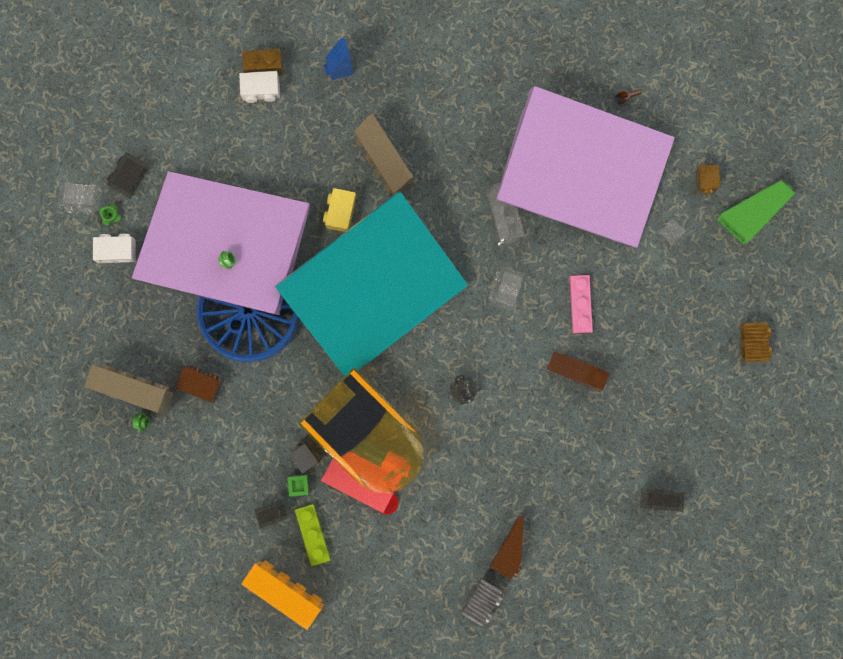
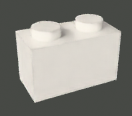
[239,71,280,103]
[93,234,136,263]

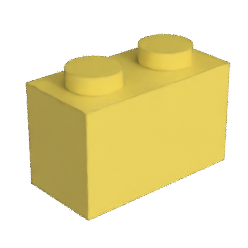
[323,188,357,232]

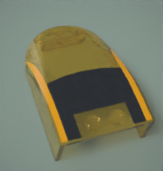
[298,368,424,493]

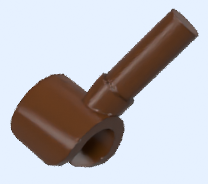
[615,90,642,105]

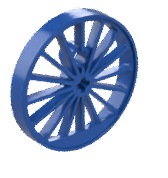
[197,296,300,362]

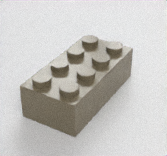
[84,363,174,414]

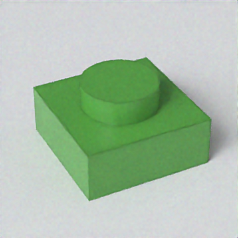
[288,475,309,497]

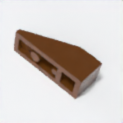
[547,352,610,392]
[490,515,524,580]

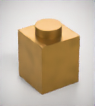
[696,165,720,195]

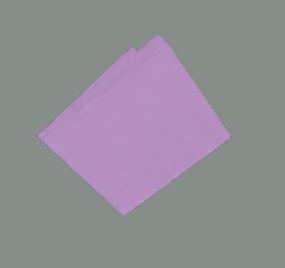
[496,86,675,248]
[132,171,310,315]

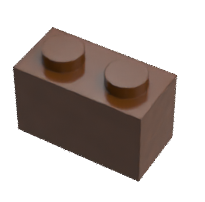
[175,365,223,403]

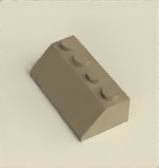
[354,113,414,195]

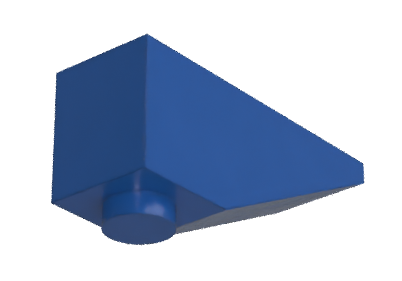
[324,38,353,80]

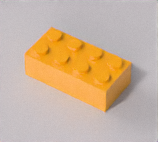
[241,560,324,630]

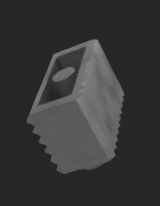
[461,578,503,626]

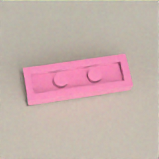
[570,275,593,333]

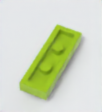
[295,504,331,567]

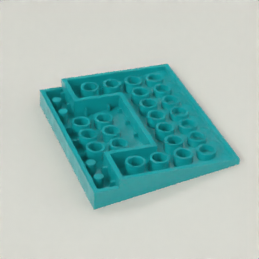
[275,191,468,377]

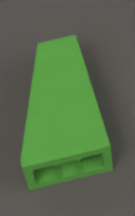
[717,180,795,245]

